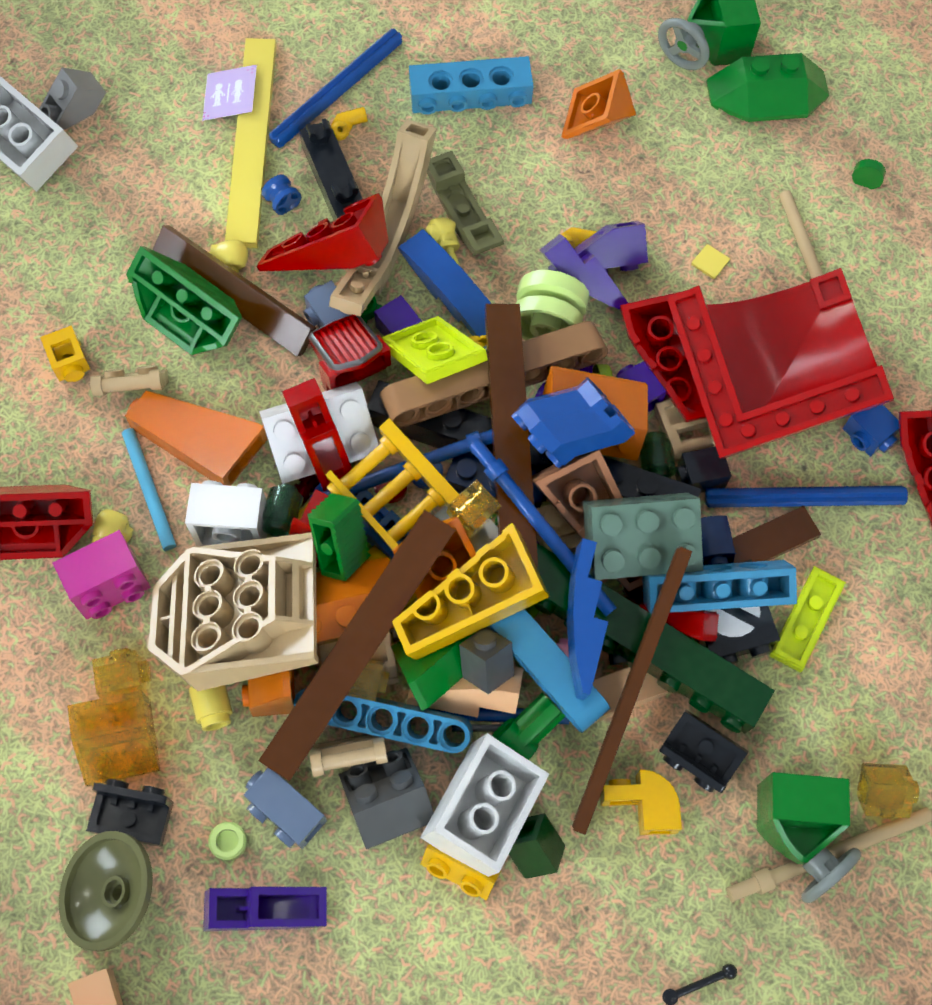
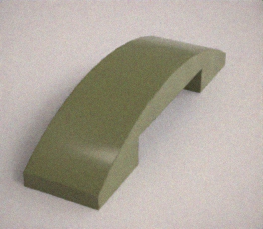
[427,150,504,255]

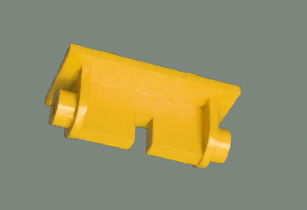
[420,844,501,900]

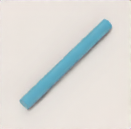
[121,428,177,551]

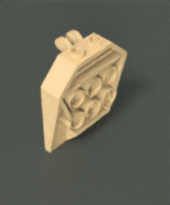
[146,533,319,691]

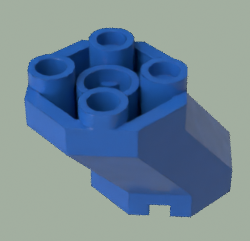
[511,377,635,468]

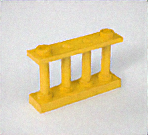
[325,418,485,550]

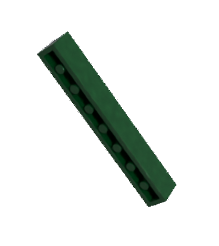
[533,543,775,734]

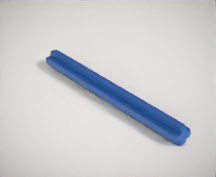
[269,28,402,148]
[705,486,908,508]

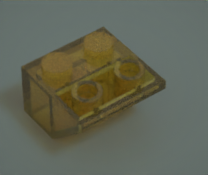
[67,690,161,787]

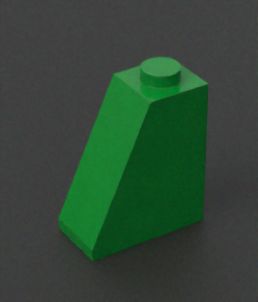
[391,631,478,711]

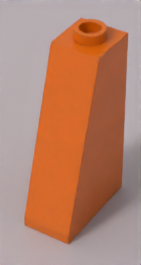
[125,390,268,486]

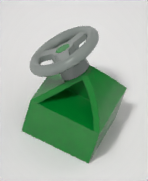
[658,0,761,70]
[757,772,861,904]

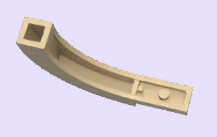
[329,119,437,316]

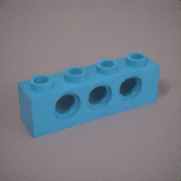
[409,56,533,115]
[642,560,797,614]

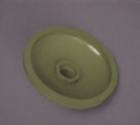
[59,831,153,951]

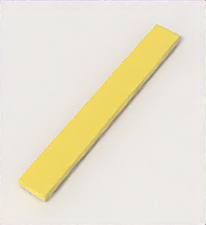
[225,38,276,248]

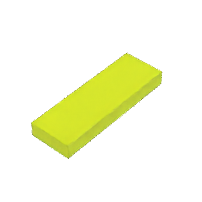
[769,566,846,673]

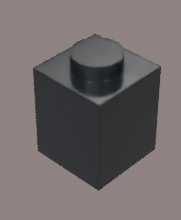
[675,446,732,493]

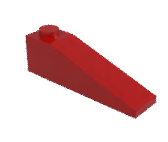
[256,193,389,271]
[620,292,706,422]
[898,410,932,526]

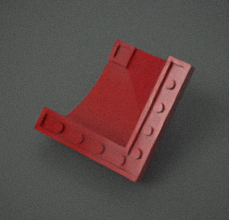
[667,268,894,459]

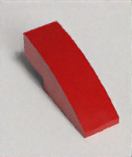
[281,378,352,492]

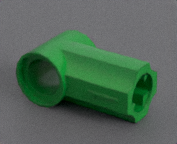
[492,692,566,760]

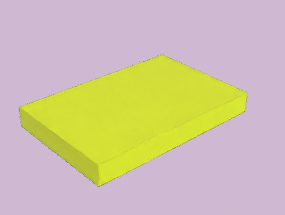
[382,316,488,384]

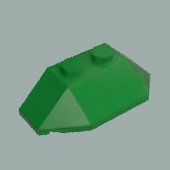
[706,53,829,122]
[126,246,242,355]

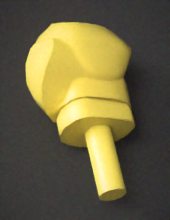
[425,217,460,266]
[209,240,248,273]
[91,509,133,543]

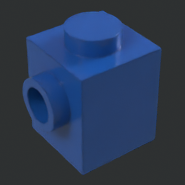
[842,404,899,457]

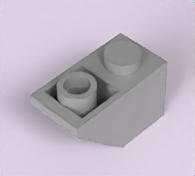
[39,67,106,130]

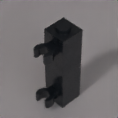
[299,118,363,221]

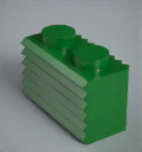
[307,493,371,581]

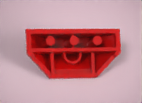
[0,484,94,560]

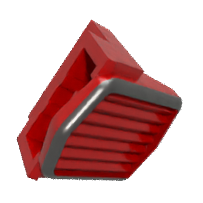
[308,315,392,391]

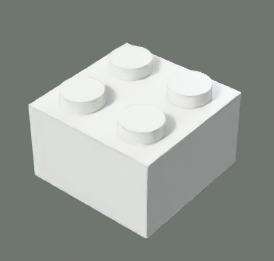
[185,480,270,546]

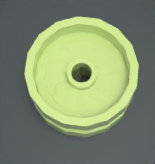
[515,270,589,340]

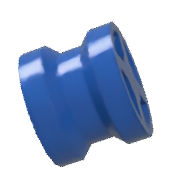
[262,174,302,215]

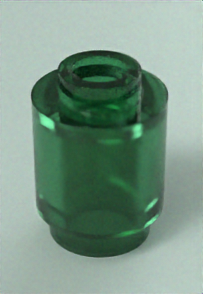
[639,431,676,478]
[262,483,303,537]

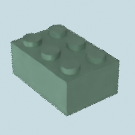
[583,493,703,580]

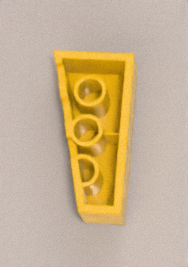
[392,523,550,660]

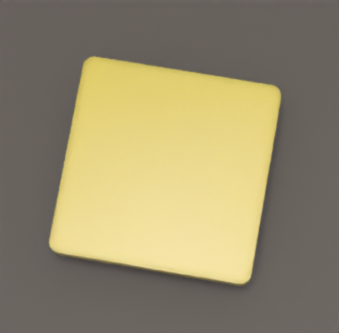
[691,244,730,279]

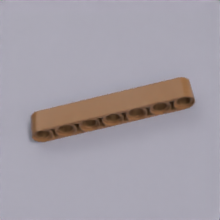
[380,321,608,428]

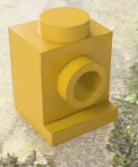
[40,325,91,382]

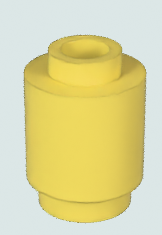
[188,685,233,731]

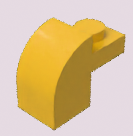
[600,769,682,835]

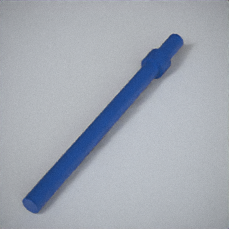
[310,429,493,497]
[468,438,617,617]

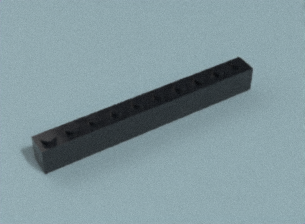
[367,380,701,498]

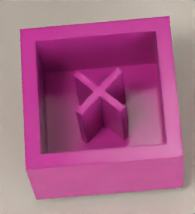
[52,530,151,620]

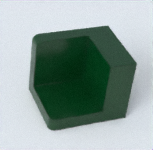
[509,813,565,879]

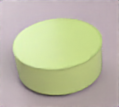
[208,822,247,861]

